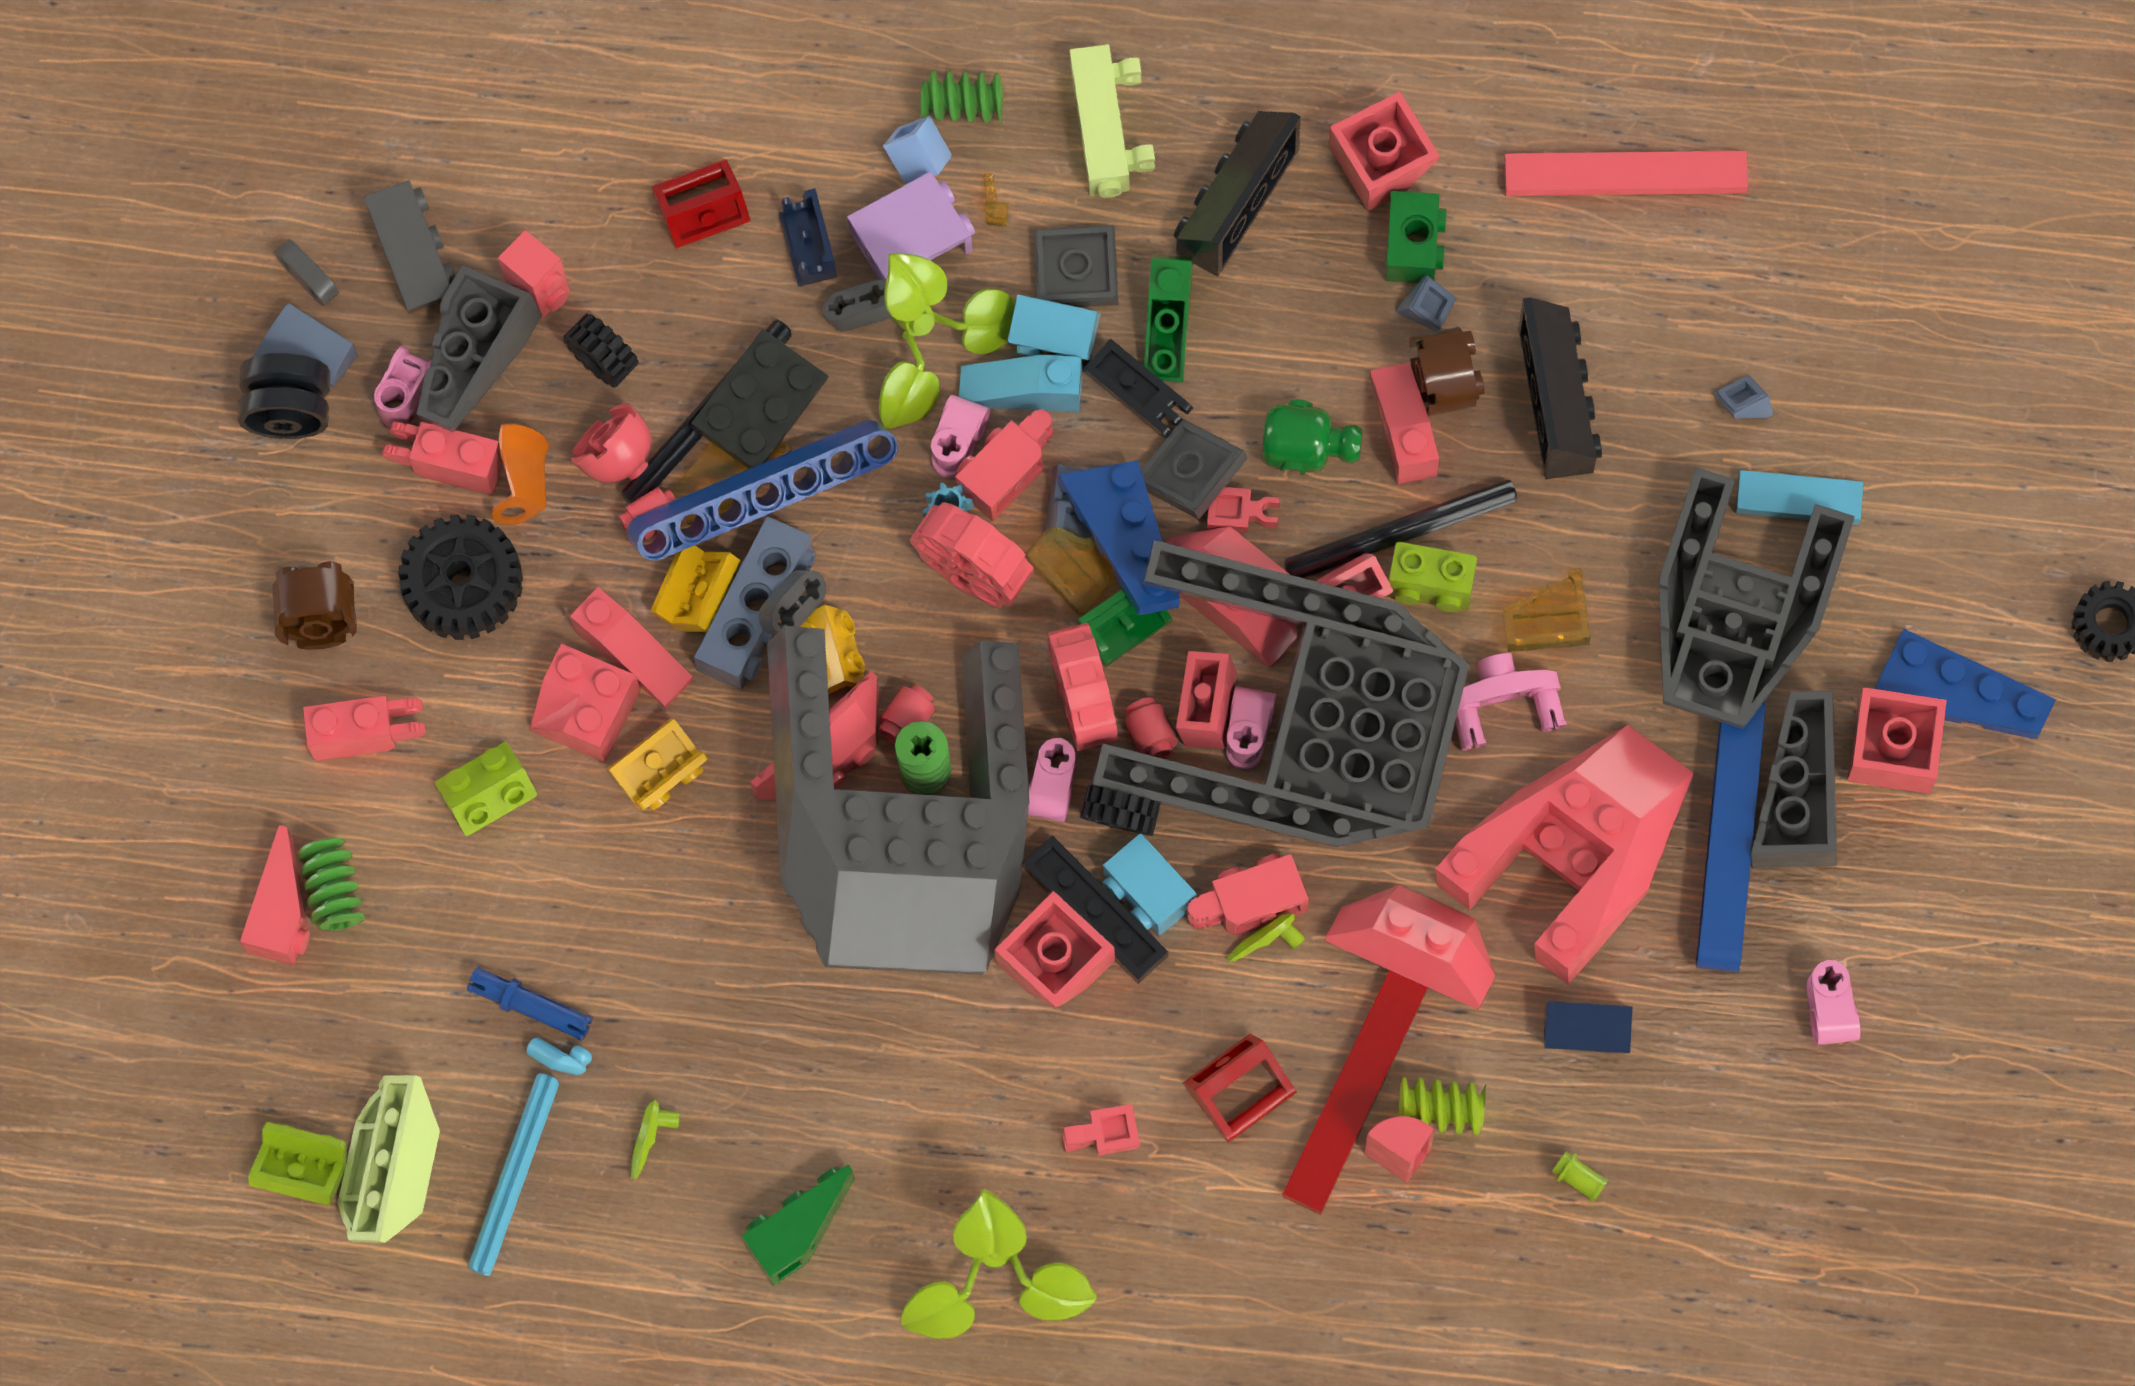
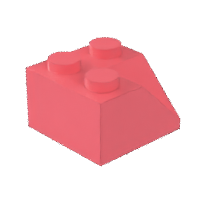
[1329,92,1440,211]
[530,644,641,763]
[1847,687,1947,794]
[994,891,1115,1008]

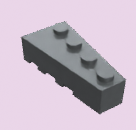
[1751,691,1837,868]

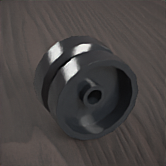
[238,353,330,439]

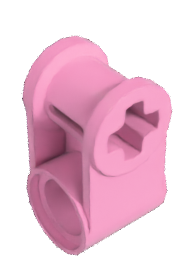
[374,346,431,427]
[931,395,990,478]
[1226,686,1277,770]
[1028,738,1075,823]
[1806,960,1860,1046]

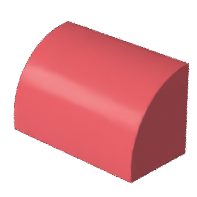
[1365,1116,1434,1183]

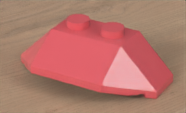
[1166,526,1297,669]
[750,671,879,800]
[1325,885,1495,1010]

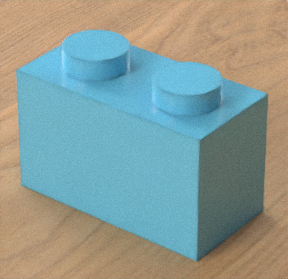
[1007,295,1101,361]
[1102,833,1196,937]

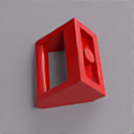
[651,159,751,249]
[1183,1033,1297,1143]

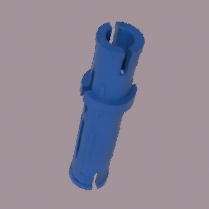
[467,966,593,1041]

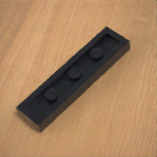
[1022,835,1169,984]

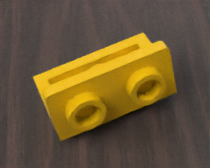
[651,545,740,632]
[800,605,865,695]
[606,718,708,811]

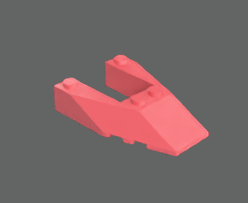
[1436,725,1694,985]

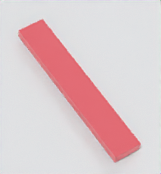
[1504,151,1748,196]

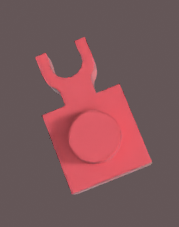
[1207,487,1279,533]

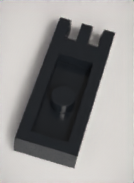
[1084,339,1193,439]

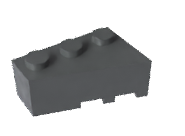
[364,180,455,314]

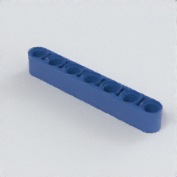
[627,420,898,561]
[1696,700,1766,973]

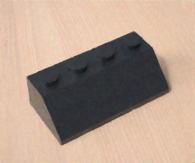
[1174,111,1301,277]
[1518,297,1602,480]

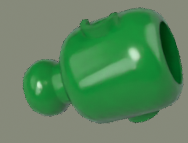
[1262,399,1363,475]

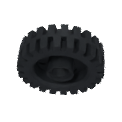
[398,514,523,640]

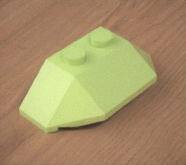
[338,1075,440,1243]

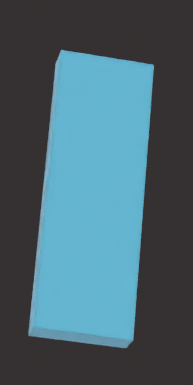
[1736,470,1863,525]

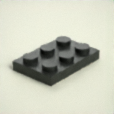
[691,329,828,469]

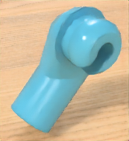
[527,1037,592,1076]

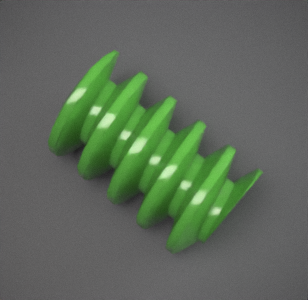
[921,70,1003,124]
[895,721,952,795]
[298,838,365,931]

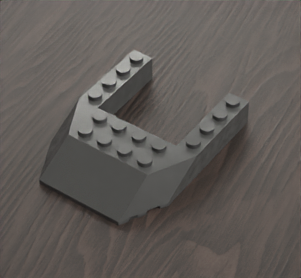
[1091,540,1469,847]
[767,626,1030,975]

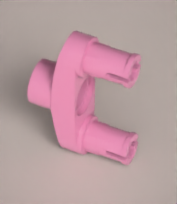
[1455,653,1567,751]

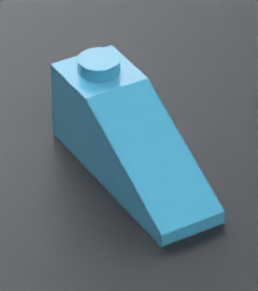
[959,355,1082,413]

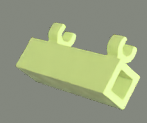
[1070,44,1155,198]

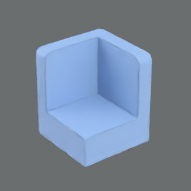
[883,116,952,185]

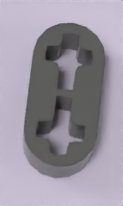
[274,239,339,306]
[823,280,891,332]
[759,570,826,635]

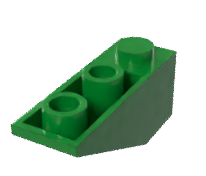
[1144,254,1194,382]
[742,1164,855,1286]

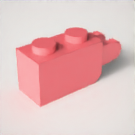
[955,409,1054,522]
[382,422,503,495]
[303,695,425,761]
[1187,854,1309,936]

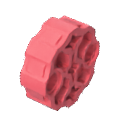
[910,502,1034,608]
[1047,623,1118,751]

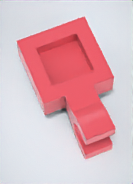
[1062,1104,1140,1156]

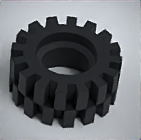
[563,313,639,388]
[2072,581,2135,662]
[1080,785,1161,836]

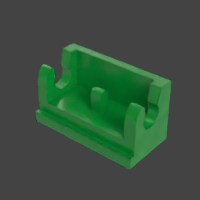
[1078,589,1172,668]

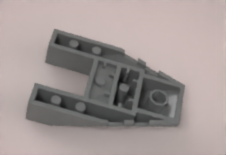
[1659,467,1855,729]

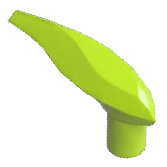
[1226,913,1306,963]
[631,1100,680,1180]

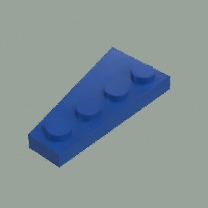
[1058,460,1180,615]
[1874,629,2056,740]

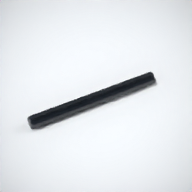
[622,319,792,504]
[1284,480,1517,578]

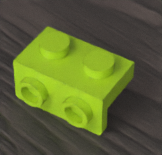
[1387,542,1477,612]
[434,741,537,836]
[248,1122,347,1206]

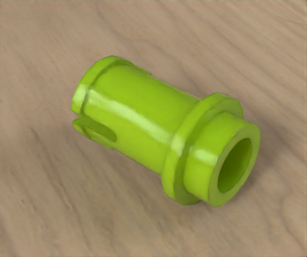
[1552,1151,1609,1202]

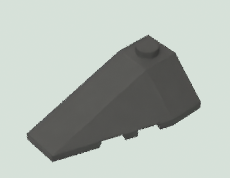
[417,265,542,432]

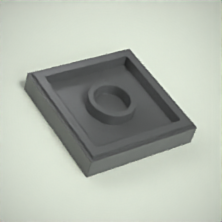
[1034,225,1119,307]
[1141,418,1247,520]

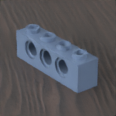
[694,517,816,690]

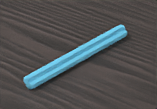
[468,1073,559,1276]

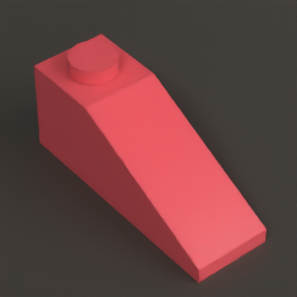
[1370,362,1439,485]
[570,587,693,709]
[240,825,310,965]

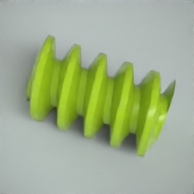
[1398,1076,1486,1137]

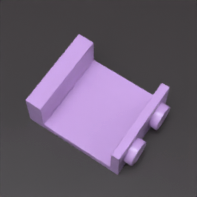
[847,172,975,281]

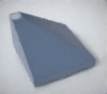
[1396,275,1457,331]
[1714,375,1773,418]

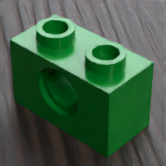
[1386,191,1447,283]

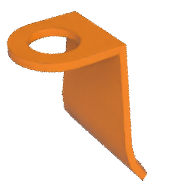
[491,423,550,525]

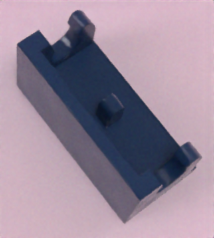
[779,188,837,287]
[1544,1001,1633,1054]

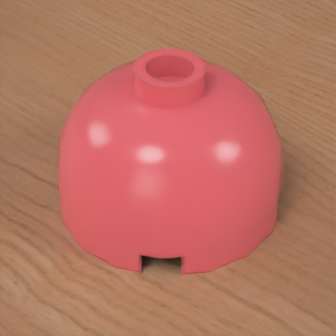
[571,403,652,484]

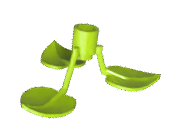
[879,253,1016,429]
[901,1189,1097,1339]

